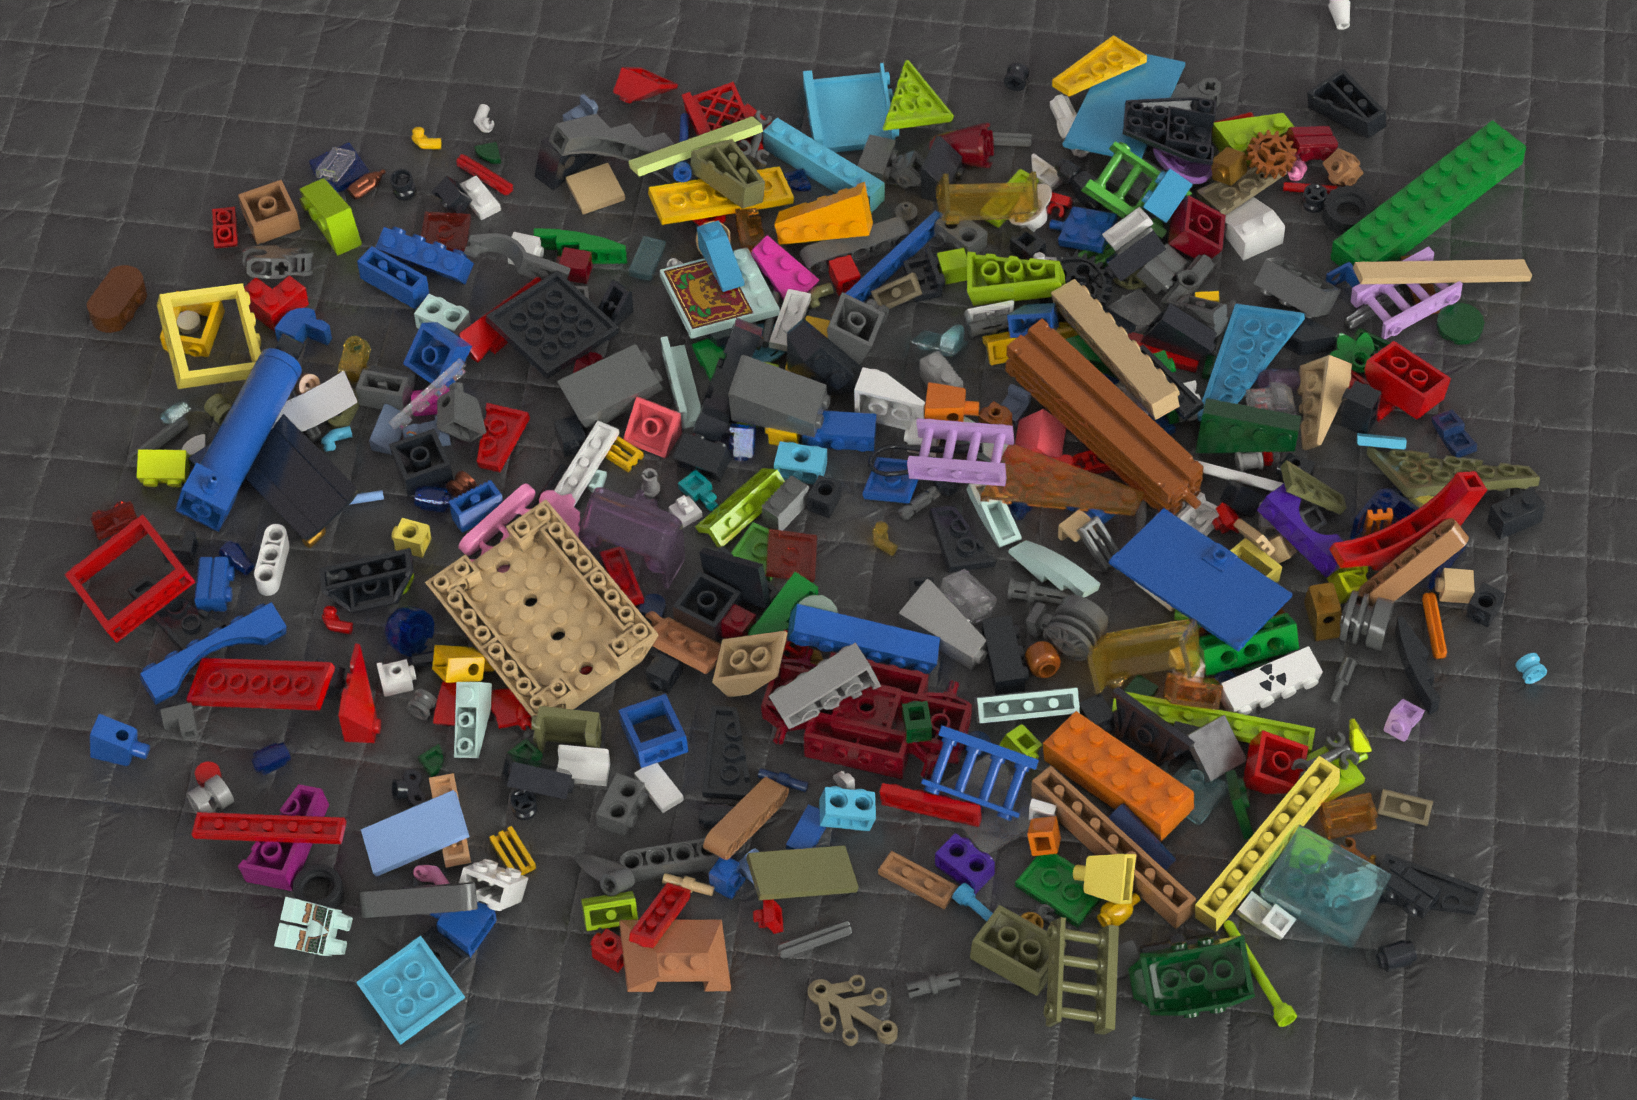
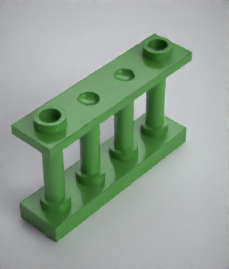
[1081,141,1192,240]

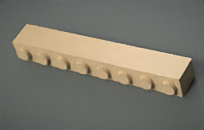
[1051,279,1180,420]

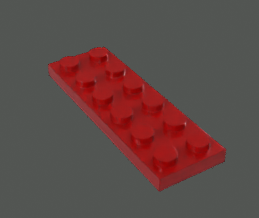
[186,658,335,710]

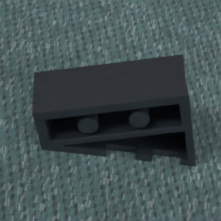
[534,136,597,191]

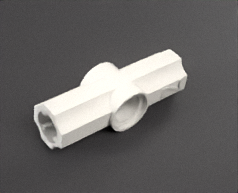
[1050,94,1089,158]

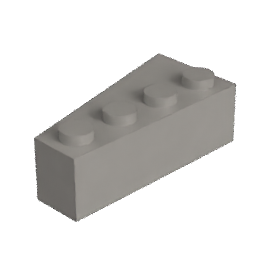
[769,642,881,729]

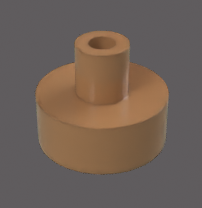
[295,373,321,395]

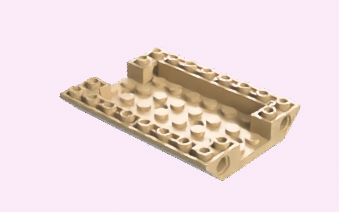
[425,499,658,718]

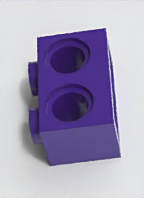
[935,833,995,894]

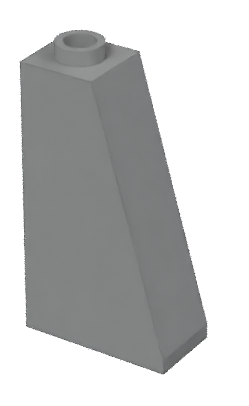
[898,579,987,670]

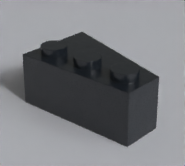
[1307,68,1386,139]

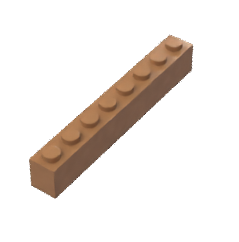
[1031,766,1196,929]

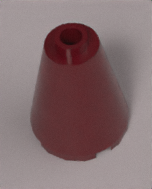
[929,123,994,169]

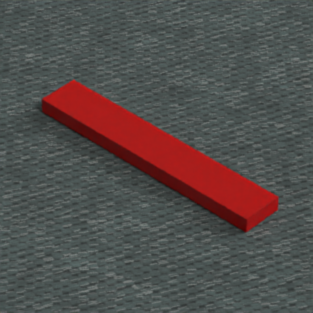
[192,812,347,844]

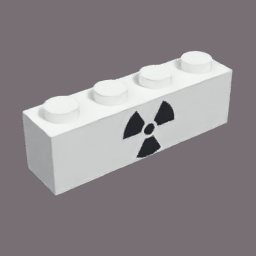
[1216,646,1323,715]

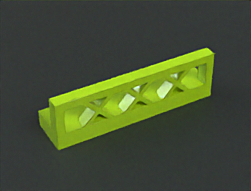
[695,468,785,547]

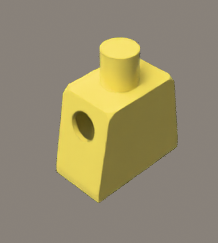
[1073,854,1136,904]

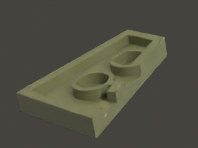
[1280,460,1347,515]

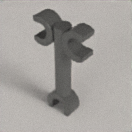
[737,110,772,169]
[1291,732,1360,779]

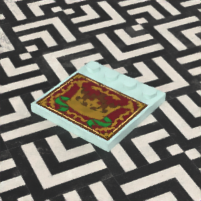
[660,247,780,339]

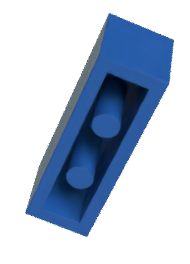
[357,246,429,309]
[802,411,877,452]

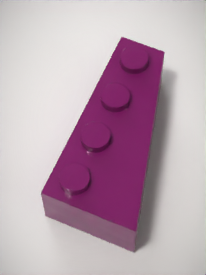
[238,784,329,891]

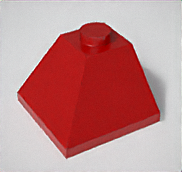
[613,67,678,103]

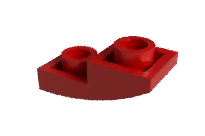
[212,207,238,249]
[433,680,456,726]

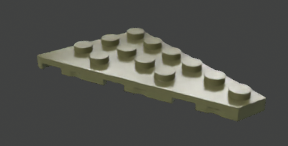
[1366,446,1540,499]

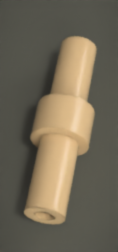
[662,873,714,896]

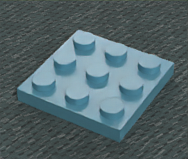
[356,936,465,1045]

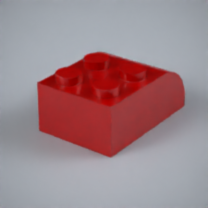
[1365,341,1451,419]

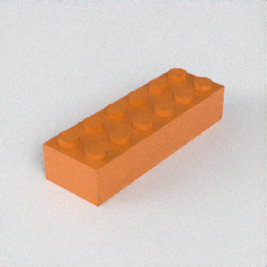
[1043,711,1194,842]

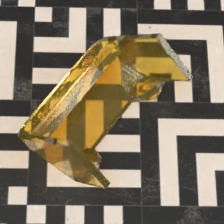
[936,171,1038,224]
[1087,619,1200,694]

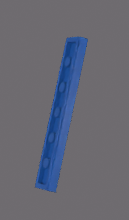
[845,210,942,302]

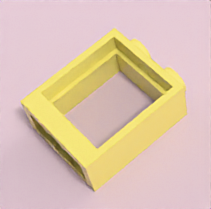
[1230,538,1282,583]

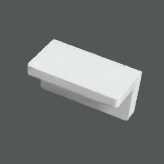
[558,745,610,786]

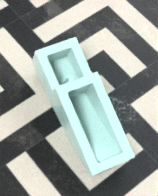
[966,483,1022,548]

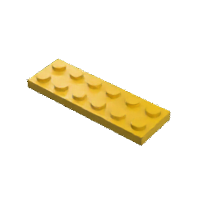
[648,166,794,225]

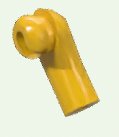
[411,127,442,149]

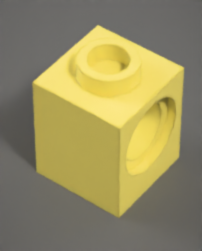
[391,518,432,558]

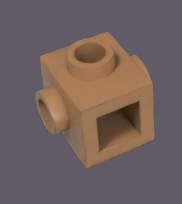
[1322,148,1364,186]

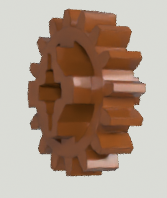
[1246,130,1297,179]

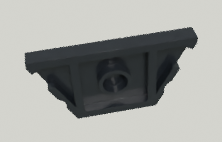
[1111,687,1195,767]

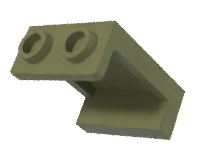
[531,706,602,753]

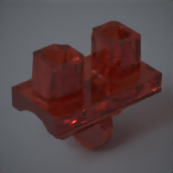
[90,500,137,540]

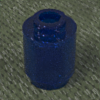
[414,486,452,512]
[251,742,291,775]

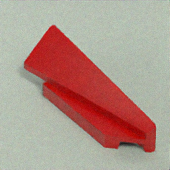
[459,277,541,363]

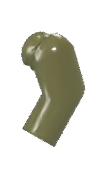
[808,283,834,309]

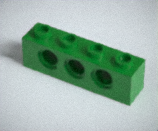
[1194,613,1299,676]

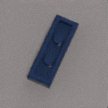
[1108,803,1176,871]

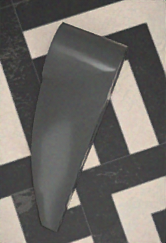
[575,853,635,896]

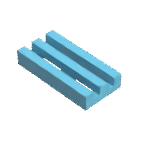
[1356,433,1407,450]

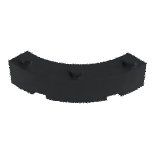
[693,317,764,442]

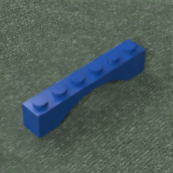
[140,602,287,705]

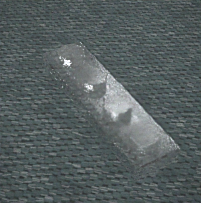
[388,358,467,430]

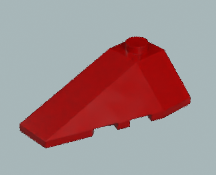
[338,644,381,743]

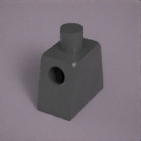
[437,382,486,443]

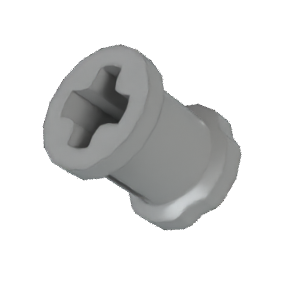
[1235,452,1264,472]

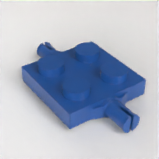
[1049,206,1117,254]

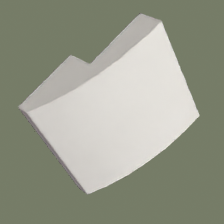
[1155,492,1219,536]

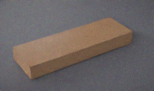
[878,851,958,910]

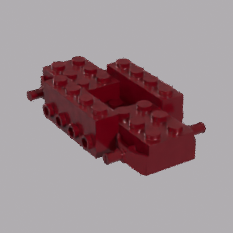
[761,647,972,779]

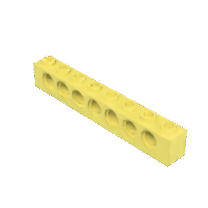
[1195,756,1340,932]

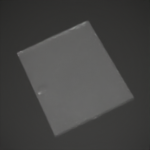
[932,754,1032,855]

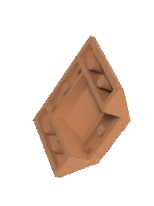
[619,920,731,992]

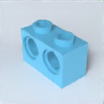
[819,786,876,831]

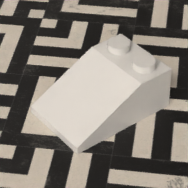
[1224,197,1285,261]
[854,367,925,430]

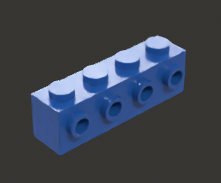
[375,226,474,285]

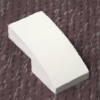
[1235,891,1297,940]

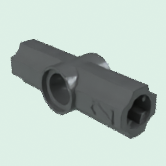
[1160,254,1215,309]

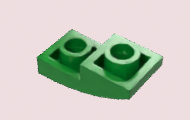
[692,339,725,380]

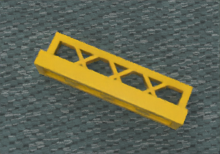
[982,321,1078,365]

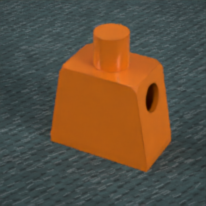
[925,382,979,422]

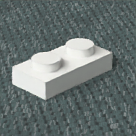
[460,176,501,220]

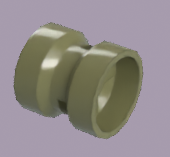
[204,394,232,426]

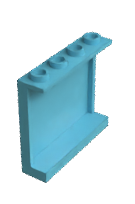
[803,63,899,152]

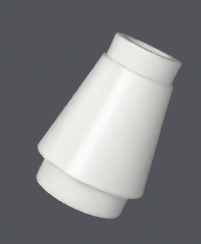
[1328,0,1350,30]

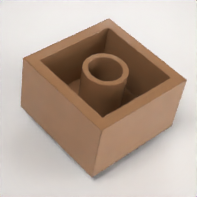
[238,180,300,245]

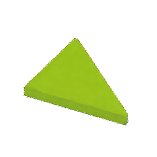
[882,60,954,131]

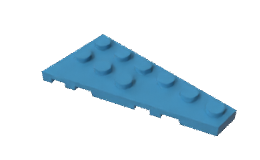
[1197,304,1305,421]

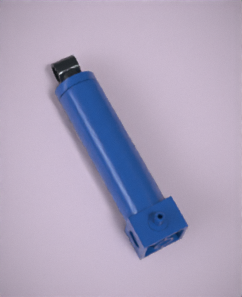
[175,333,305,532]

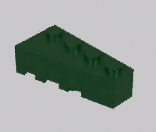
[1195,398,1301,453]

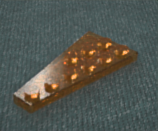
[980,444,1144,516]

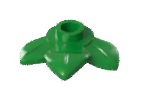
[1330,332,1374,373]

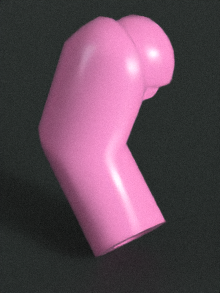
[413,865,450,885]

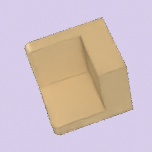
[1058,509,1096,542]
[1267,533,1297,563]

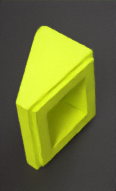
[1349,719,1372,752]

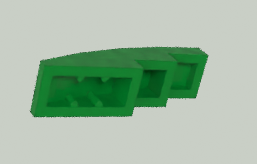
[534,228,627,264]

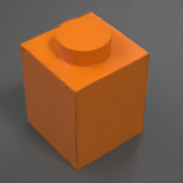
[1027,816,1061,856]

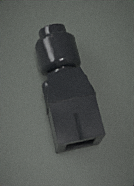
[1054,159,1111,210]

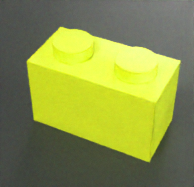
[136,450,190,487]

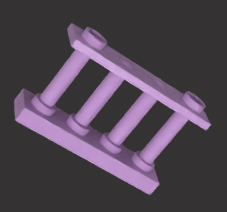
[1351,247,1463,339]
[907,418,1014,486]

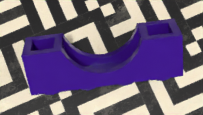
[1257,483,1344,578]

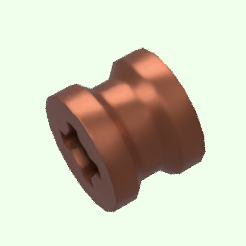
[446,471,477,498]

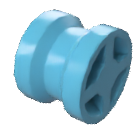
[1515,653,1547,684]

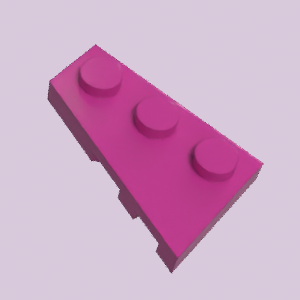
[751,235,819,302]

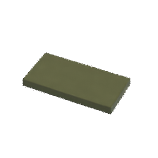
[746,846,859,900]

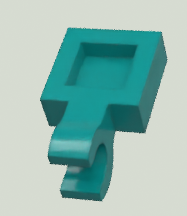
[678,470,718,511]

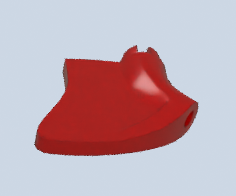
[491,689,532,731]

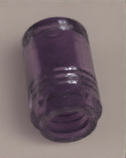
[1258,368,1300,393]

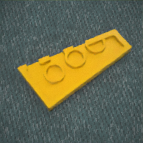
[1052,35,1147,97]

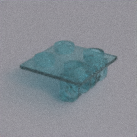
[911,324,968,356]

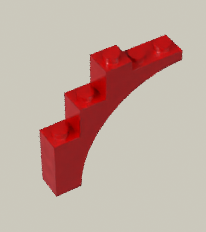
[1329,471,1487,571]

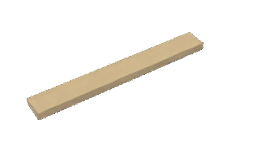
[1353,259,1532,284]

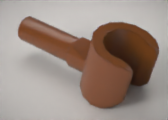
[1340,837,1370,863]

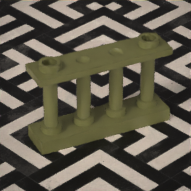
[1043,917,1119,1035]

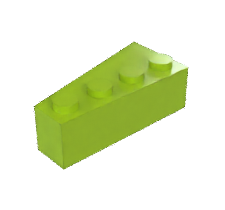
[967,252,1065,306]

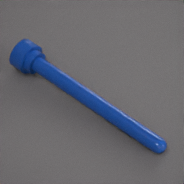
[673,113,692,182]

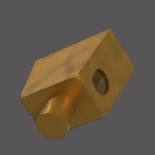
[1304,582,1342,641]

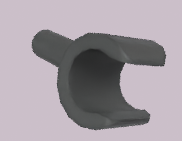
[1017,904,1055,924]

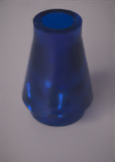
[218,541,255,575]

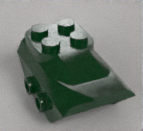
[1128,935,1255,1018]

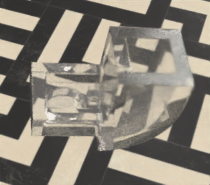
[1245,382,1296,415]

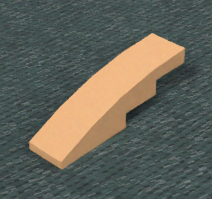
[429,773,471,868]

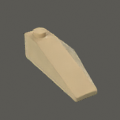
[1297,355,1352,450]

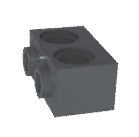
[934,207,987,256]
[596,773,648,837]

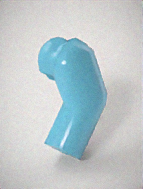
[321,426,352,452]

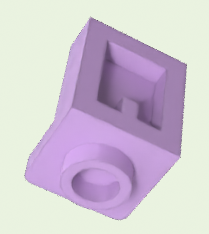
[1383,699,1425,742]

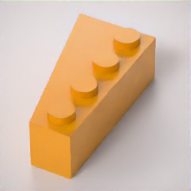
[775,182,873,245]

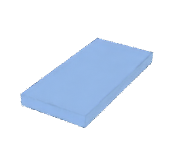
[361,790,469,877]

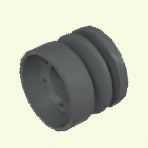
[1340,590,1395,651]
[1043,595,1109,661]

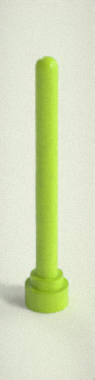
[1224,920,1297,1027]

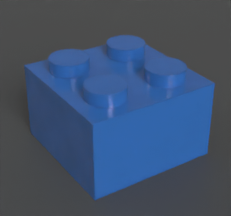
[403,322,472,388]

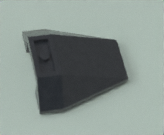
[1122,97,1216,166]

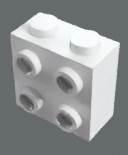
[459,859,528,911]

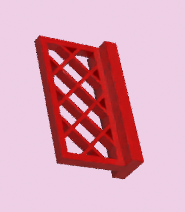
[682,82,764,151]

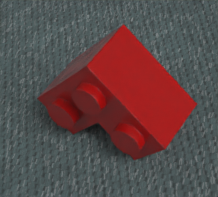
[244,275,309,332]

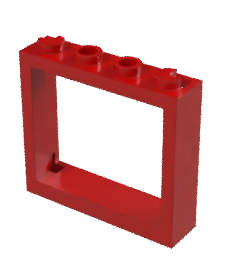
[64,514,195,643]

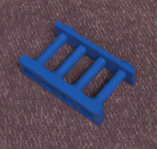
[921,725,1039,821]

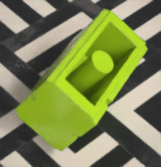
[581,891,638,931]

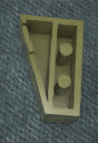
[690,139,765,209]

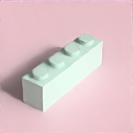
[974,687,1080,723]

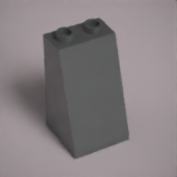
[557,344,663,433]
[728,355,830,437]

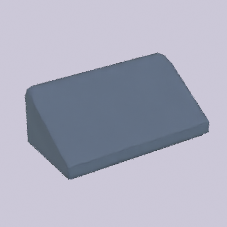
[369,404,409,455]

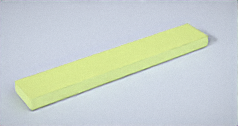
[629,116,763,176]

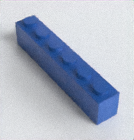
[787,604,940,674]

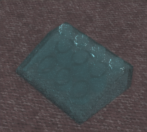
[1260,825,1391,949]

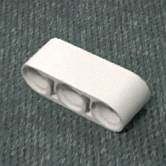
[254,524,289,596]

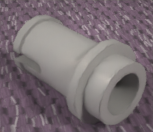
[641,468,660,497]

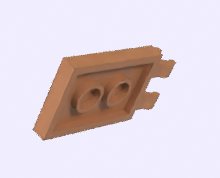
[645,611,721,674]

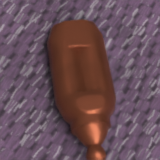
[347,169,386,200]

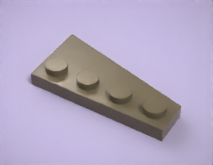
[1196,167,1287,215]

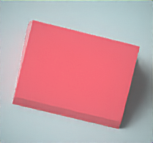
[623,397,682,458]
[1015,409,1066,458]

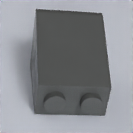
[827,292,885,365]

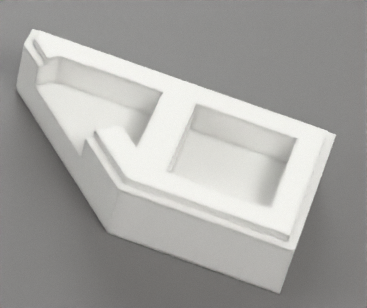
[1031,153,1064,191]

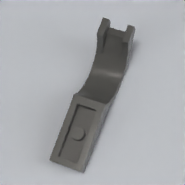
[463,233,570,281]

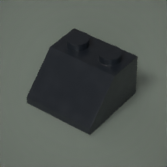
[921,135,965,205]

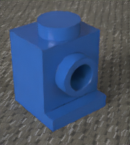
[709,857,745,900]

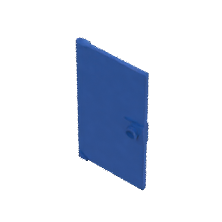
[1109,508,1292,651]

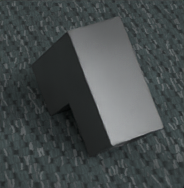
[160,703,198,740]

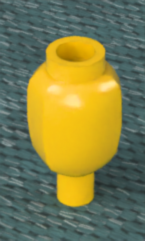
[1097,893,1141,927]

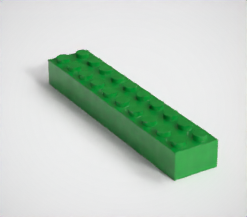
[1330,120,1526,266]

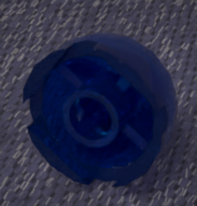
[385,606,435,657]

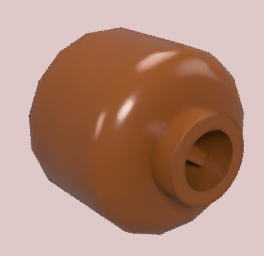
[1024,641,1061,678]

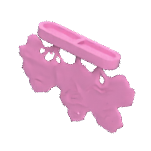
[458,484,580,573]

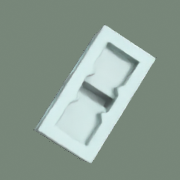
[414,294,471,336]

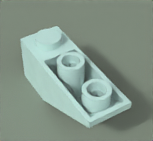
[454,682,492,758]

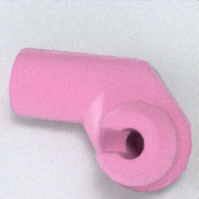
[1287,160,1308,181]

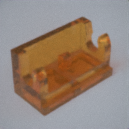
[735,208,765,253]
[1319,792,1378,840]

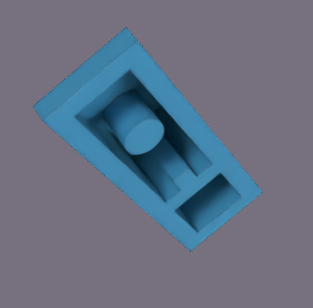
[697,220,745,292]

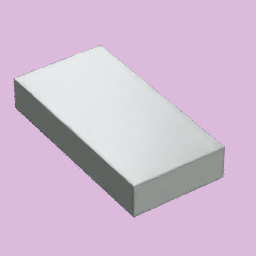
[1102,207,1153,251]
[634,763,684,813]

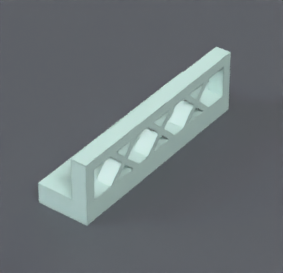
[661,336,701,429]

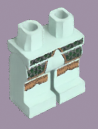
[274,897,353,956]

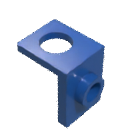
[1326,262,1360,288]

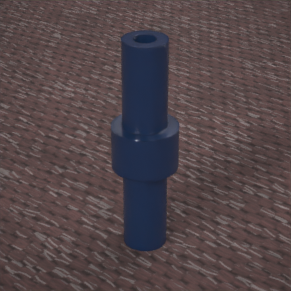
[758,768,809,792]

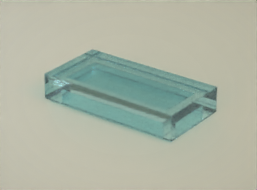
[629,236,666,281]

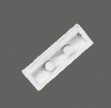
[769,289,811,351]

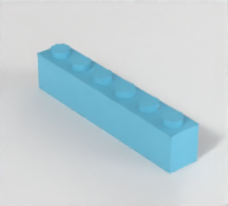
[763,118,885,213]

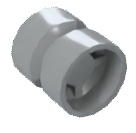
[186,774,234,814]

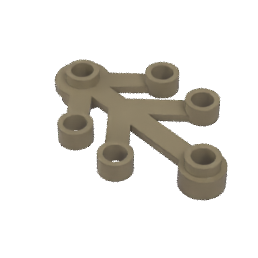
[808,975,898,1046]

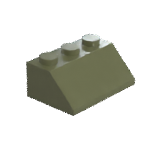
[970,905,1067,996]

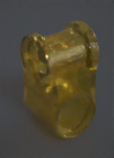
[337,336,371,383]

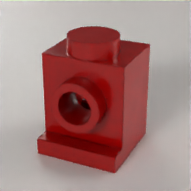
[590,928,624,973]

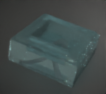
[160,402,191,423]

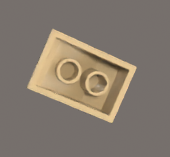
[712,631,787,697]

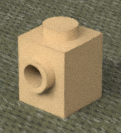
[1435,568,1475,604]

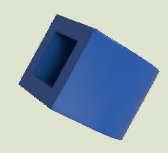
[275,308,332,346]

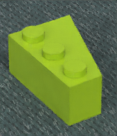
[1211,113,1294,166]
[299,178,362,256]

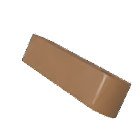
[1358,518,1469,607]
[703,777,789,860]

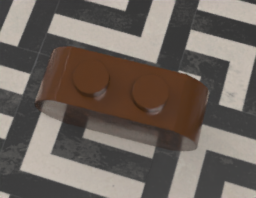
[87,265,147,333]

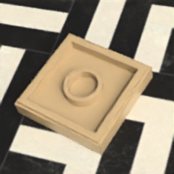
[566,163,625,214]

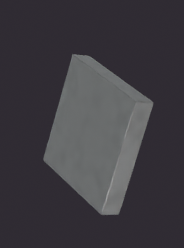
[1186,715,1247,783]

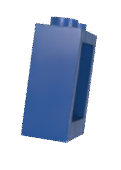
[618,694,689,768]

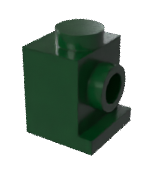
[902,701,932,743]

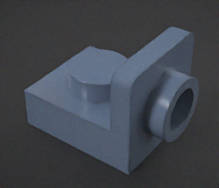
[562,94,598,122]
[1001,384,1031,427]

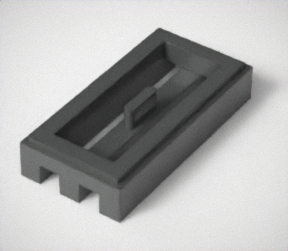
[1076,516,1120,571]

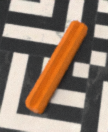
[1422,592,1447,659]

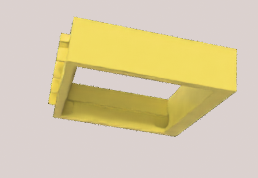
[157,283,261,389]

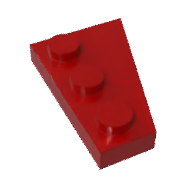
[477,403,530,472]

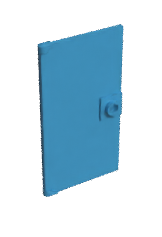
[1063,54,1185,159]

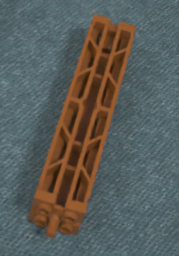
[1005,319,1204,515]

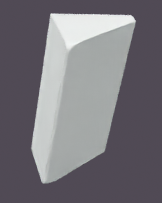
[964,300,1014,323]

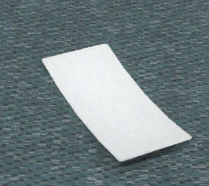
[272,371,357,432]

